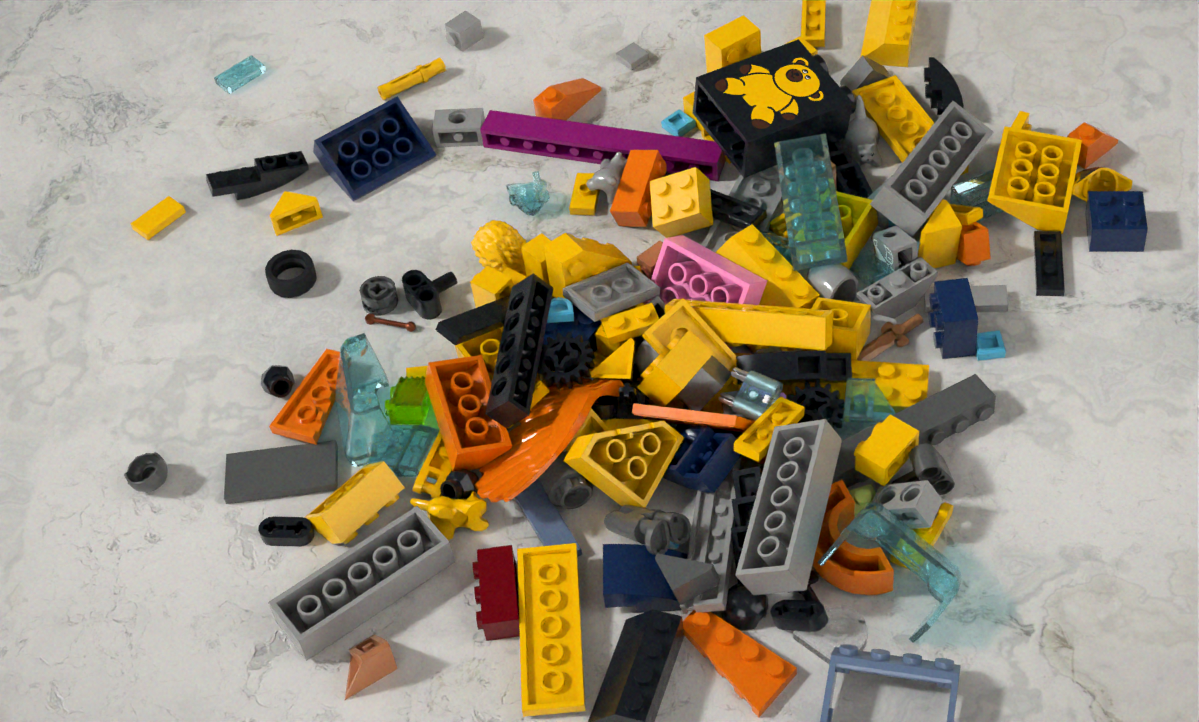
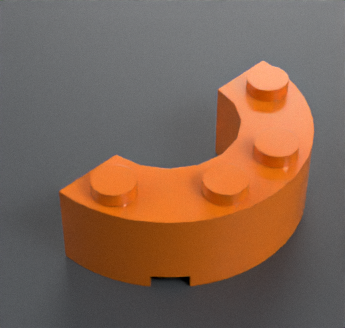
[813,480,894,595]

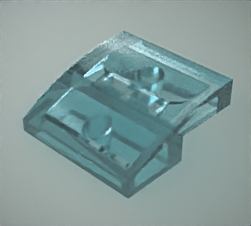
[365,421,439,477]

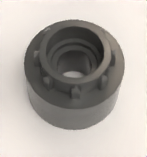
[538,451,594,509]

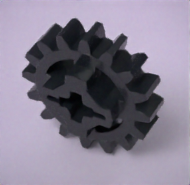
[537,332,595,390]
[787,381,846,429]

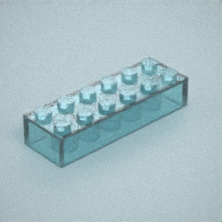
[774,133,848,271]

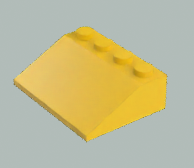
[987,126,1082,234]
[715,224,820,353]

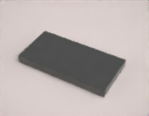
[224,440,338,504]

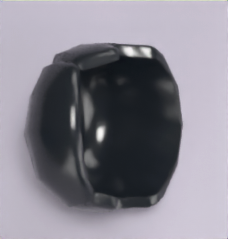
[721,583,769,630]

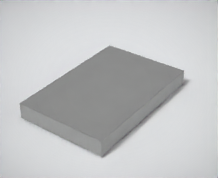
[563,263,660,322]

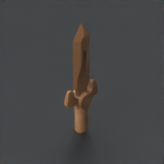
[857,314,924,361]

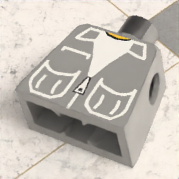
[871,226,918,277]

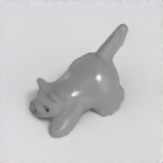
[843,95,882,167]
[586,152,627,204]

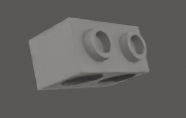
[867,480,943,531]

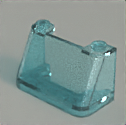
[335,333,402,467]

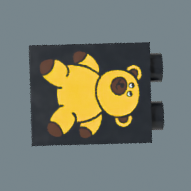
[693,39,856,178]

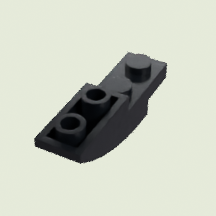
[924,57,964,118]
[206,151,309,200]
[736,351,852,385]

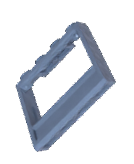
[820,644,961,722]

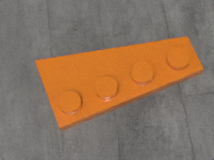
[269,349,351,445]
[683,610,797,717]

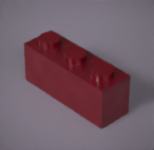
[473,545,520,641]

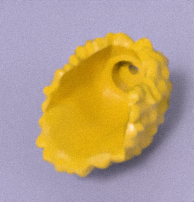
[471,220,527,277]

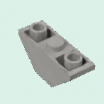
[856,257,938,319]

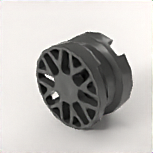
[359,276,398,316]

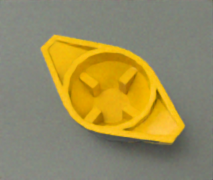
[1072,167,1133,202]

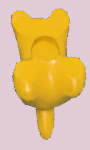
[410,491,489,541]

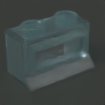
[950,169,1005,222]

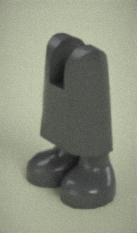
[604,505,691,555]

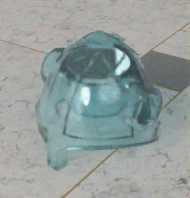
[506,171,549,216]

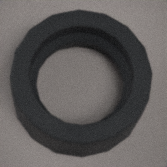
[265,249,317,298]

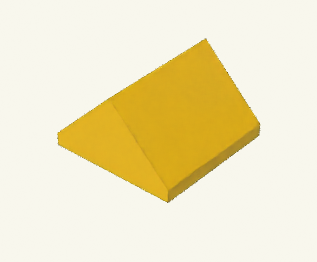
[918,199,962,268]

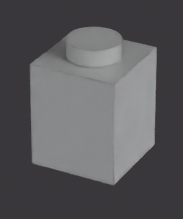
[445,10,484,51]

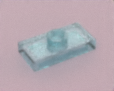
[214,55,266,94]
[850,250,893,286]

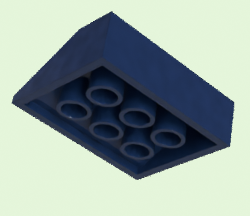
[313,96,436,202]

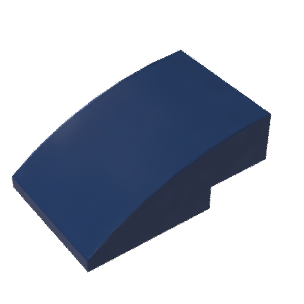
[662,425,742,493]
[603,544,688,613]

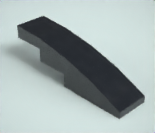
[814,141,873,198]
[731,466,764,583]

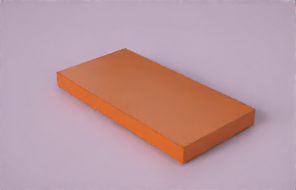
[632,403,755,432]

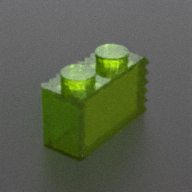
[385,376,431,425]

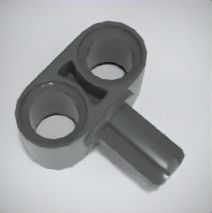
[891,443,955,495]

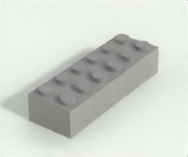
[870,101,993,237]
[735,419,842,595]
[268,506,455,661]

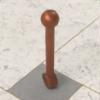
[365,314,416,332]

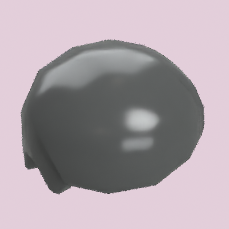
[124,452,168,493]

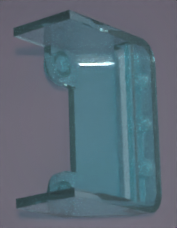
[817,502,962,643]

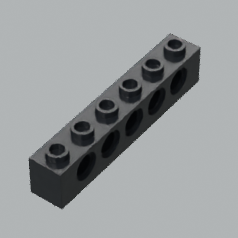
[485,273,553,428]

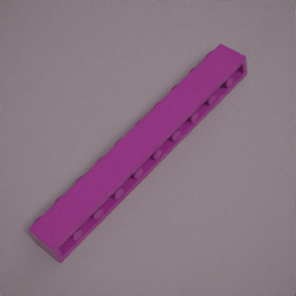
[480,110,726,181]

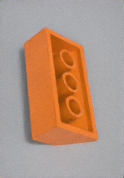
[425,355,512,471]

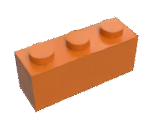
[610,150,667,227]

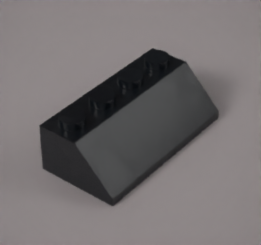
[588,609,684,722]

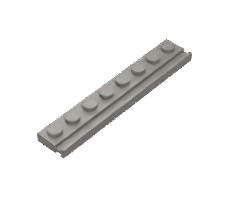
[680,428,746,614]

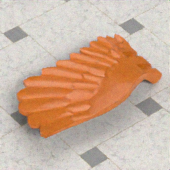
[474,377,624,502]

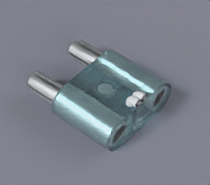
[719,367,783,421]

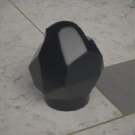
[261,365,295,398]
[440,469,479,499]

